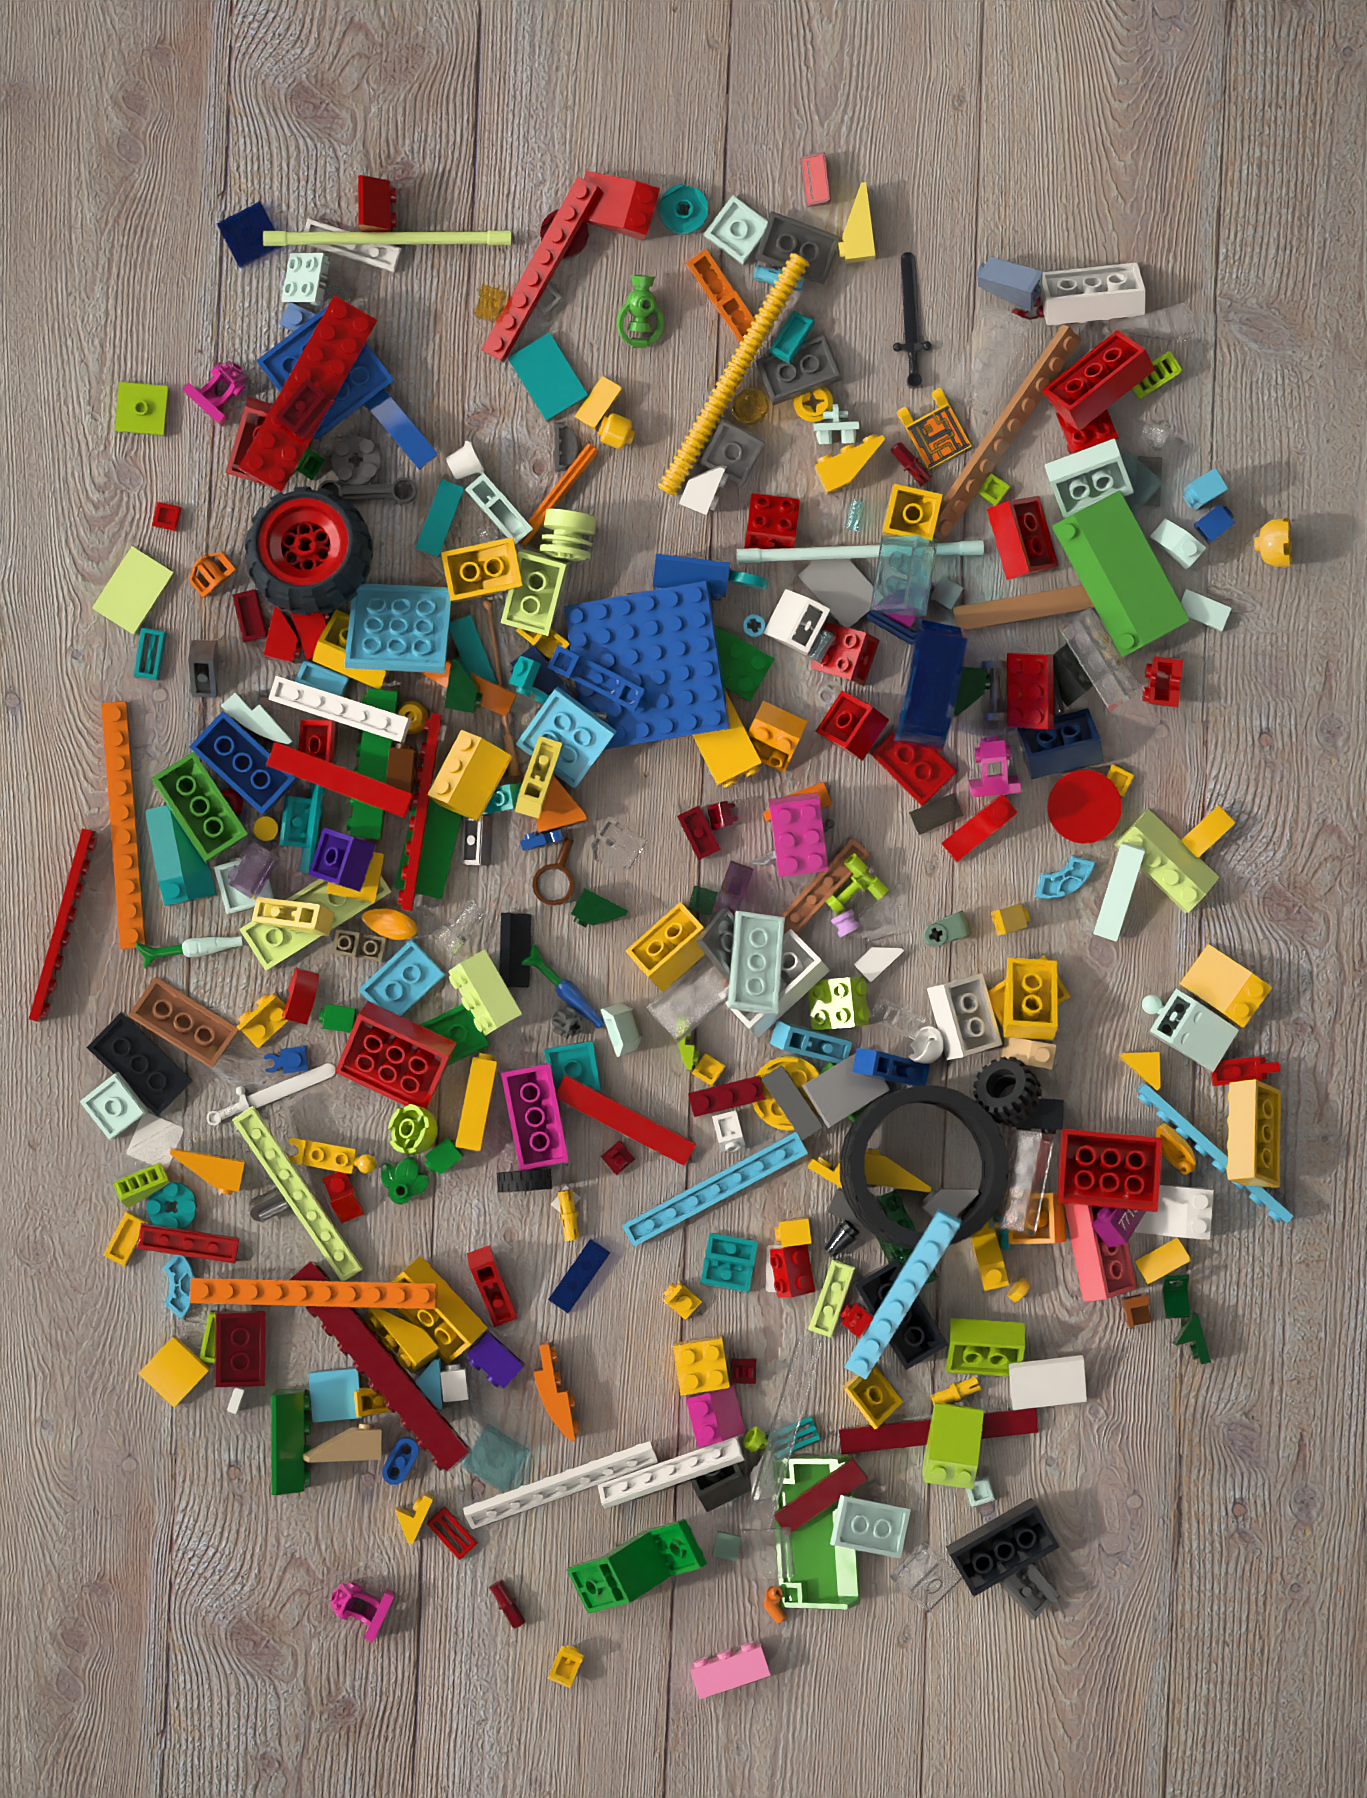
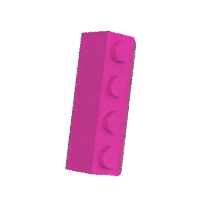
[501,1063,569,1171]

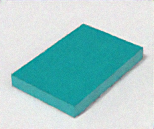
[508,332,588,422]

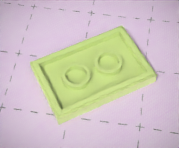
[92,546,174,635]

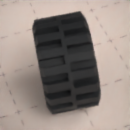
[973,1057,1042,1125]

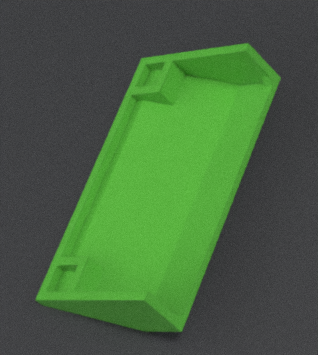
[1052,490,1190,657]
[772,1455,860,1609]

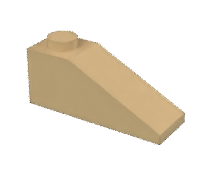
[302,1423,382,1463]

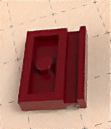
[275,379,335,441]

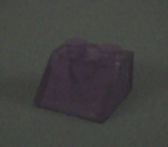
[227,841,281,900]

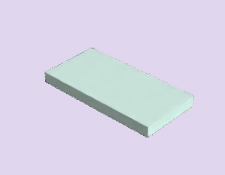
[728,911,785,1015]

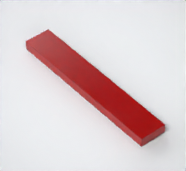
[266,742,414,818]
[555,1074,696,1166]

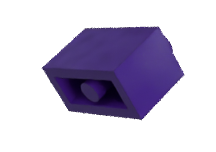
[467,1330,525,1388]

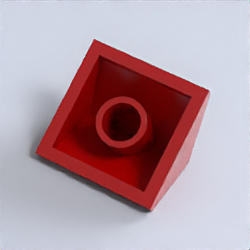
[298,720,339,765]

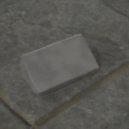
[460,816,493,866]

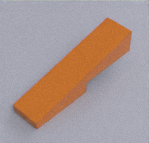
[684,249,755,343]

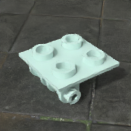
[282,253,330,306]

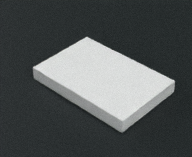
[1009,1355,1087,1410]

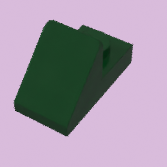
[1173,1312,1211,1365]

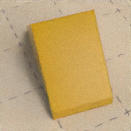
[1119,1052,1161,1091]

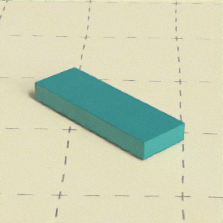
[416,479,465,557]
[449,615,498,684]

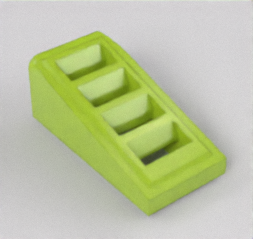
[1132,351,1183,400]
[113,1162,170,1209]

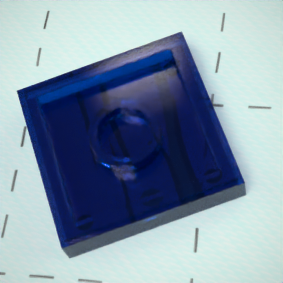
[216,201,283,268]

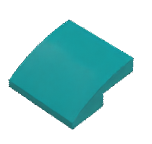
[700,1233,758,1293]

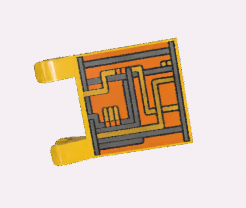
[897,388,971,470]

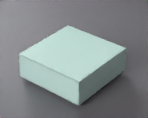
[966,1475,995,1507]

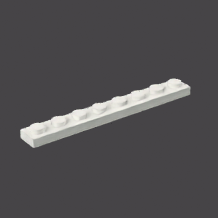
[463,1441,658,1529]

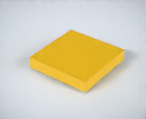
[326,852,385,903]

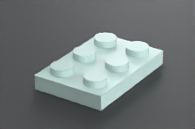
[830,1495,911,1559]

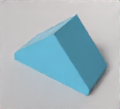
[415,1357,444,1410]

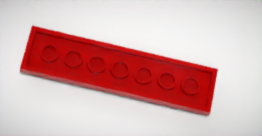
[238,295,378,492]

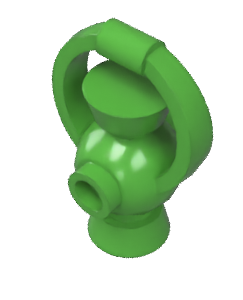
[616,275,664,348]

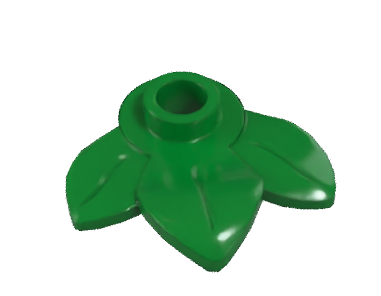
[381,1156,429,1205]

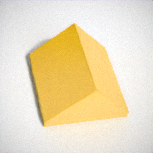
[843,1365,903,1429]

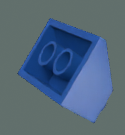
[652,554,730,601]

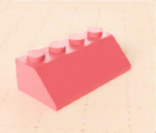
[1064,1204,1137,1301]

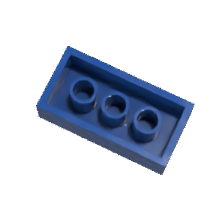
[189,711,299,815]

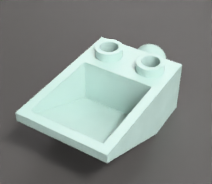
[1142,989,1239,1072]

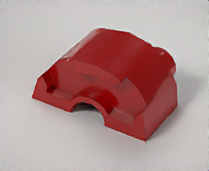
[1142,656,1183,708]

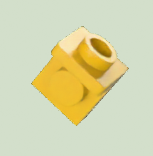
[663,1281,702,1320]

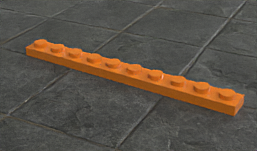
[101,701,146,949]
[190,1278,438,1309]

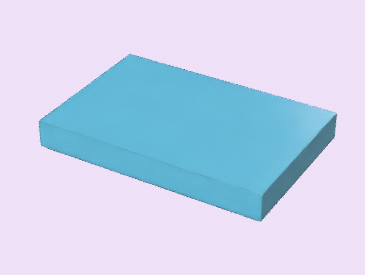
[358,939,446,1017]

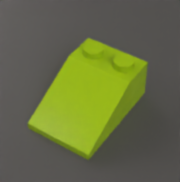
[922,1402,984,1489]

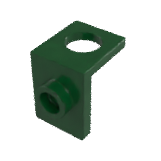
[1162,1275,1191,1319]

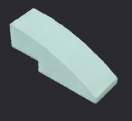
[465,473,533,544]
[221,693,295,746]

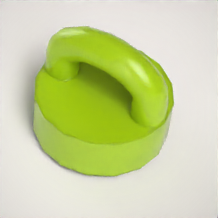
[743,1426,770,1452]

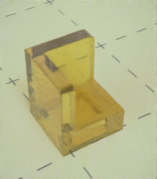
[474,284,507,323]

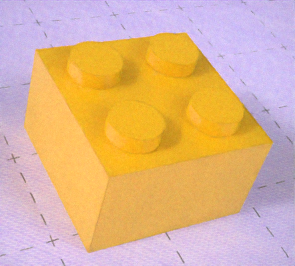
[673,1336,730,1395]

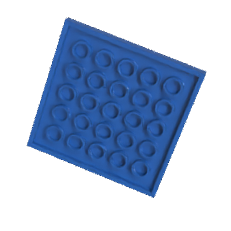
[564,581,730,750]

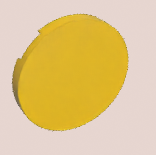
[753,1056,820,1130]

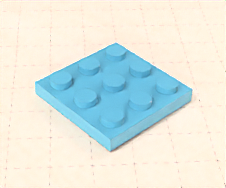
[516,686,617,789]

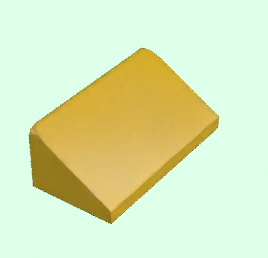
[574,376,622,431]
[1134,1237,1191,1284]

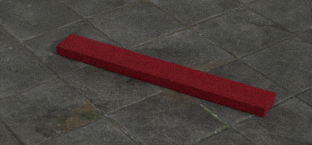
[839,1408,1039,1454]

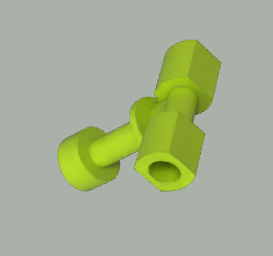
[825,853,889,916]

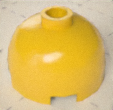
[1254,518,1292,568]

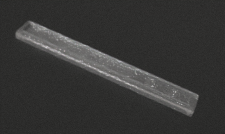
[744,1334,823,1534]

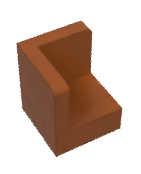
[1121,1293,1151,1329]

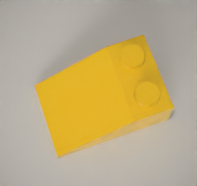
[441,537,523,603]
[1179,944,1273,1028]
[1004,957,1058,1041]

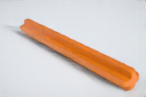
[518,444,598,546]

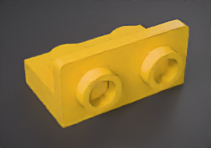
[237,993,289,1048]

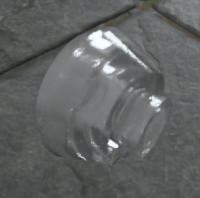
[1140,420,1171,452]

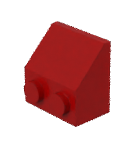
[358,175,397,232]
[815,691,889,761]

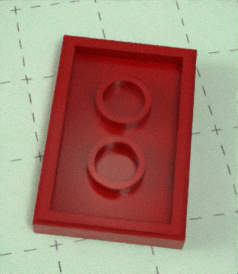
[870,719,957,807]

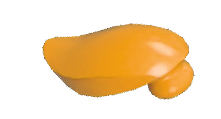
[362,909,418,940]
[1156,1123,1196,1174]

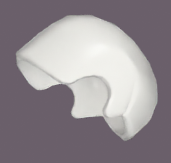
[909,1026,943,1064]

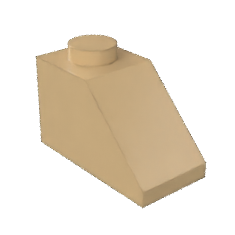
[1001,1037,1056,1069]

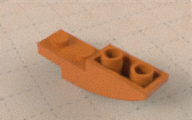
[534,1341,580,1441]

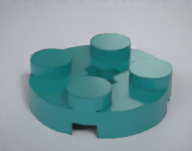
[659,184,708,236]
[146,1182,197,1229]

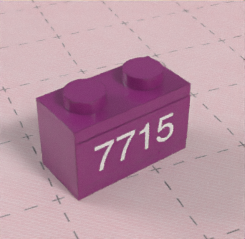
[1092,1207,1146,1248]

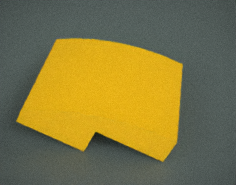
[138,1335,210,1407]

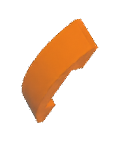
[421,657,518,717]

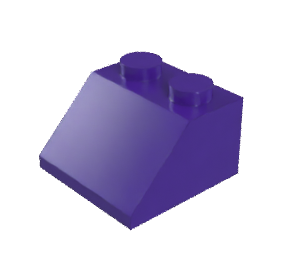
[308,828,376,892]

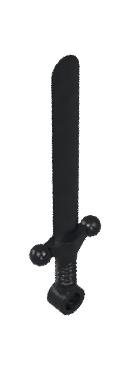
[893,252,932,389]

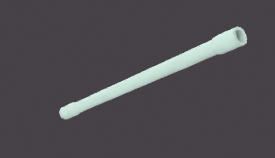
[736,540,984,564]

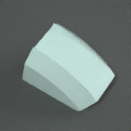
[601,1003,643,1057]

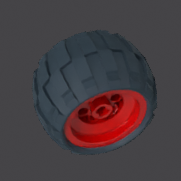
[244,486,373,616]

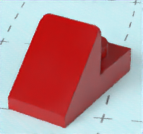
[322,1172,365,1224]

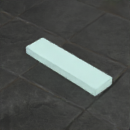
[1093,841,1146,942]

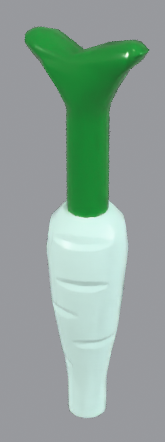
[136,936,243,969]

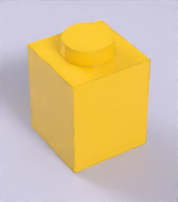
[774,1217,811,1247]

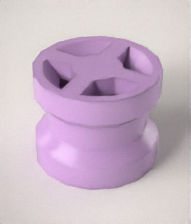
[831,909,861,937]

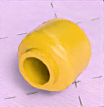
[597,413,636,450]

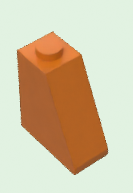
[524,774,587,833]

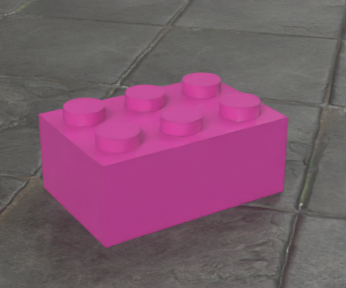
[768,792,828,877]

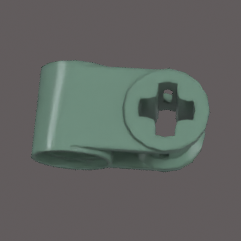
[922,910,972,946]

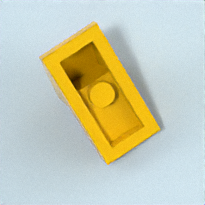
[807,1157,842,1188]
[354,1387,390,1417]
[395,1492,434,1545]

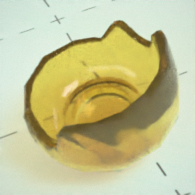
[731,388,770,426]

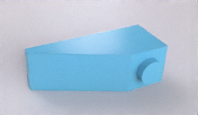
[770,1020,853,1064]

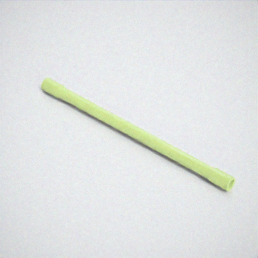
[263,231,511,246]

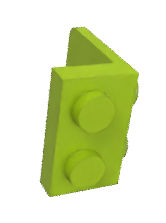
[808,976,870,1030]

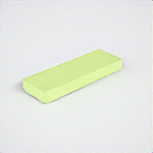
[808,1259,856,1338]

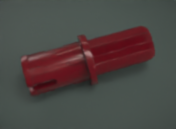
[890,442,933,487]
[489,1579,525,1629]

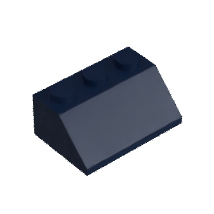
[1017,708,1104,779]

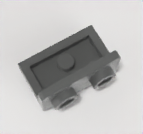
[999,1563,1060,1620]

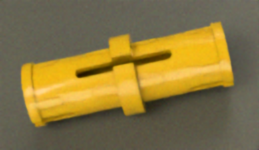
[557,1189,580,1241]
[930,1376,981,1404]

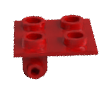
[1056,409,1119,454]

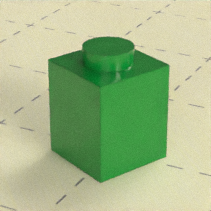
[319,1004,358,1033]
[424,1137,464,1175]

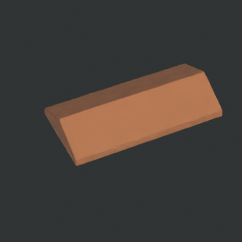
[128,977,239,1068]

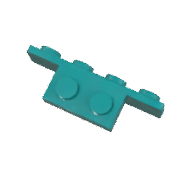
[279,782,326,873]

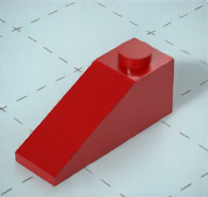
[467,1245,518,1327]

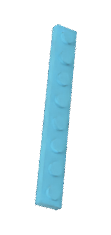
[1136,1083,1294,1223]
[622,1131,808,1247]
[844,1208,961,1379]

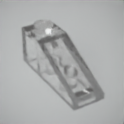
[1114,301,1197,342]

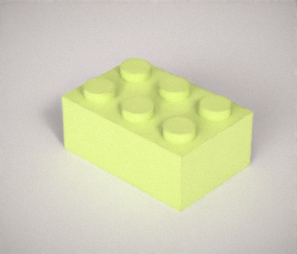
[448,949,522,1035]

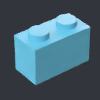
[1183,468,1228,511]

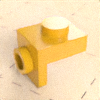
[547,1645,584,1688]

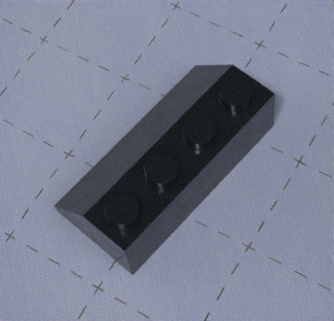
[853,1259,948,1370]
[946,1498,1060,1597]

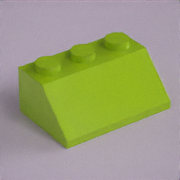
[946,1318,1025,1377]

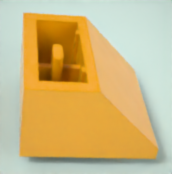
[748,701,808,772]

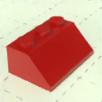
[987,496,1059,580]

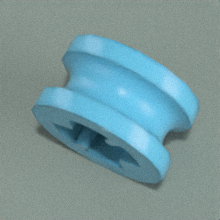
[743,614,765,637]

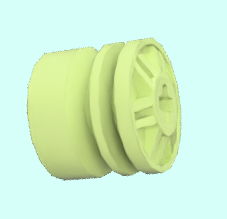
[540,509,597,562]

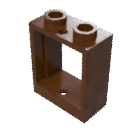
[386,743,418,811]

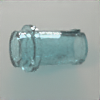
[844,499,867,532]
[808,629,836,663]

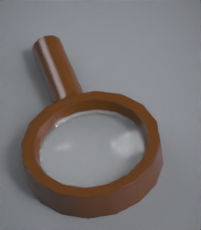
[532,837,574,906]

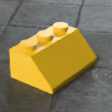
[312,609,391,690]
[428,730,512,822]
[626,902,705,992]

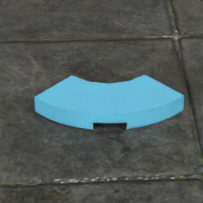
[1035,856,1096,899]
[163,1255,196,1320]

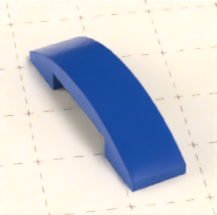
[547,645,646,712]

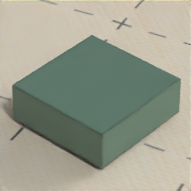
[712,1531,742,1562]

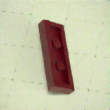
[688,1075,766,1117]

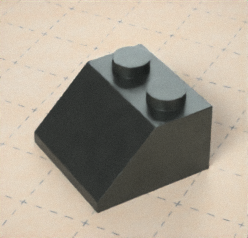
[690,1443,751,1512]

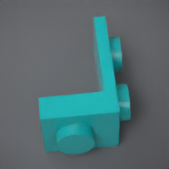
[509,656,550,704]
[483,783,523,815]

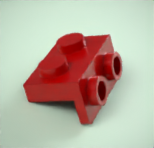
[770,1244,815,1298]

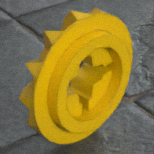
[794,387,833,422]

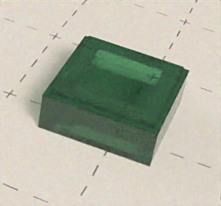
[688,886,718,916]

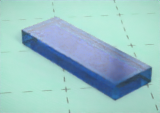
[548,1238,611,1313]

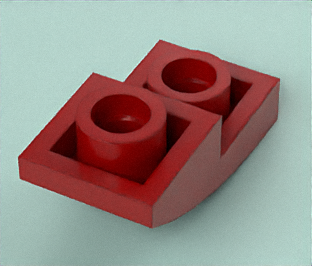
[282,967,319,1025]
[840,1302,873,1338]

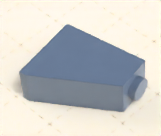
[976,256,1043,312]

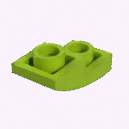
[677,1018,699,1070]

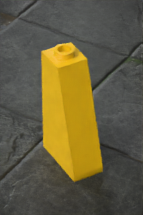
[455,1053,498,1151]

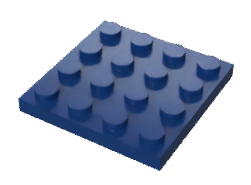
[256,306,395,441]

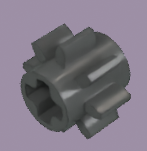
[552,1006,582,1039]

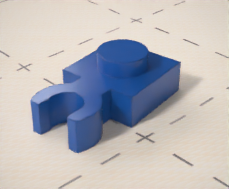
[520,829,564,851]
[264,1046,309,1074]

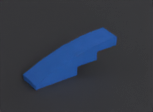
[364,390,438,470]

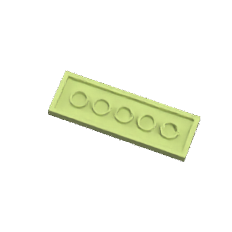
[240,875,392,971]

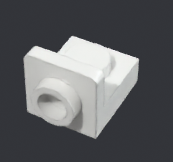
[712,1110,745,1152]

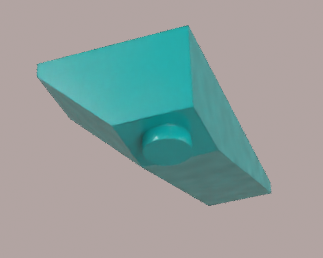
[145,805,216,906]

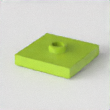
[114,382,169,436]

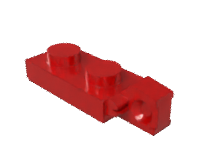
[1210,1056,1280,1086]

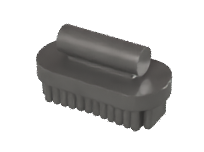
[249,1187,291,1222]

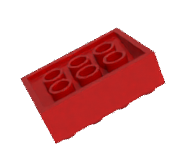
[335,1001,457,1109]
[1058,1129,1162,1212]

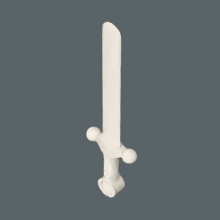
[206,1063,336,1125]

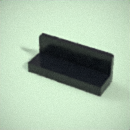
[499,913,532,988]

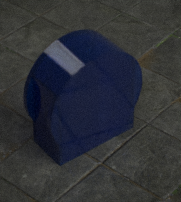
[893,618,968,751]

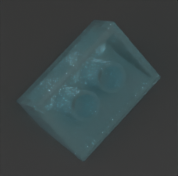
[870,536,938,616]

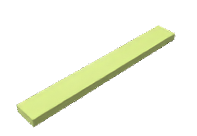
[232,1105,363,1282]

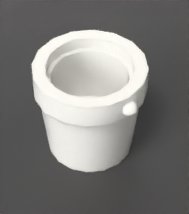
[446,441,485,480]

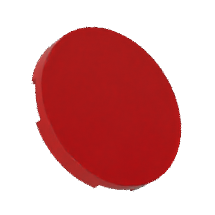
[1047,770,1122,844]

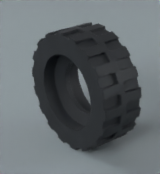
[497,1169,552,1193]

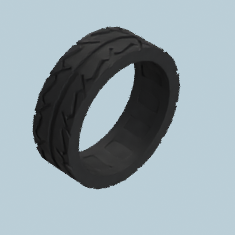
[839,1085,1008,1249]

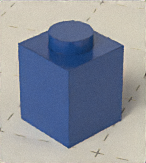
[1193,504,1235,544]

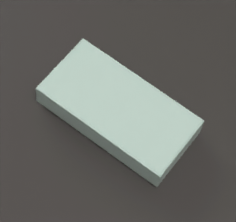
[1180,589,1232,631]

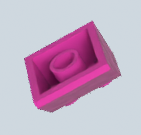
[686,1384,746,1447]

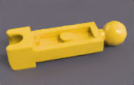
[288,1137,376,1174]

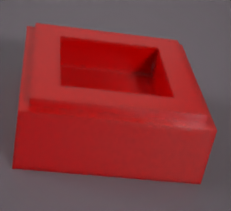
[152,502,182,532]

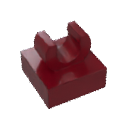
[707,800,738,830]
[600,1140,635,1175]
[731,1358,756,1384]

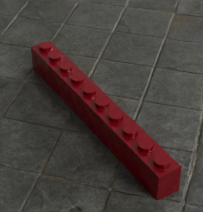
[289,1261,473,1472]

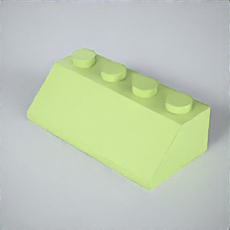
[1114,809,1219,913]

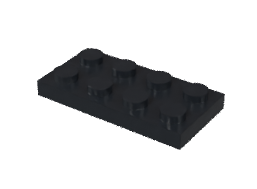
[86,1012,193,1116]

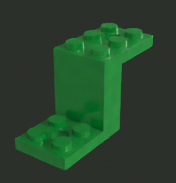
[566,1519,707,1614]

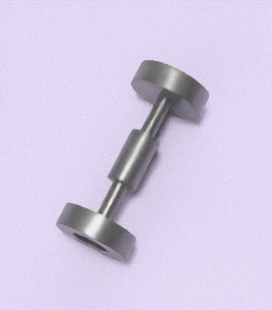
[982,661,1008,720]

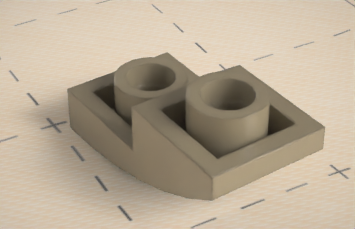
[332,929,389,963]

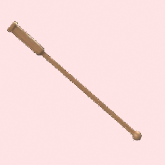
[483,599,520,777]

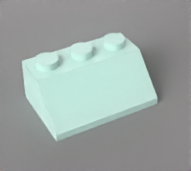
[1045,439,1134,518]

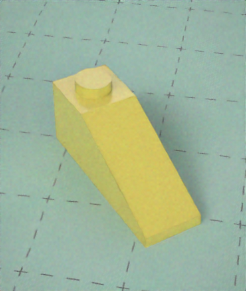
[838,182,876,264]
[515,736,562,819]
[252,897,335,936]

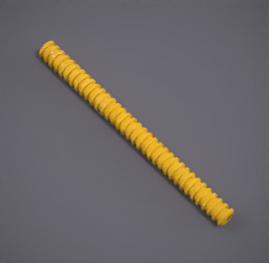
[658,253,810,496]

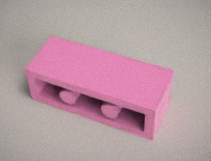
[690,1641,771,1699]

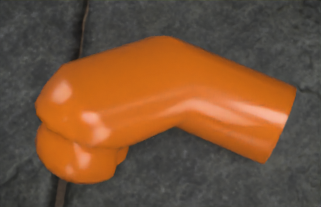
[764,1586,787,1624]

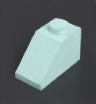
[1149,518,1206,569]

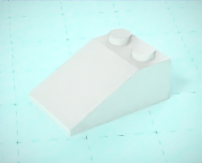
[1134,1184,1214,1240]

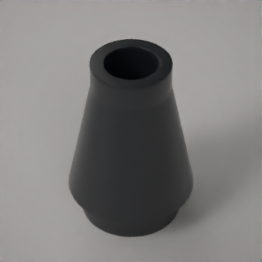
[824,1220,860,1257]

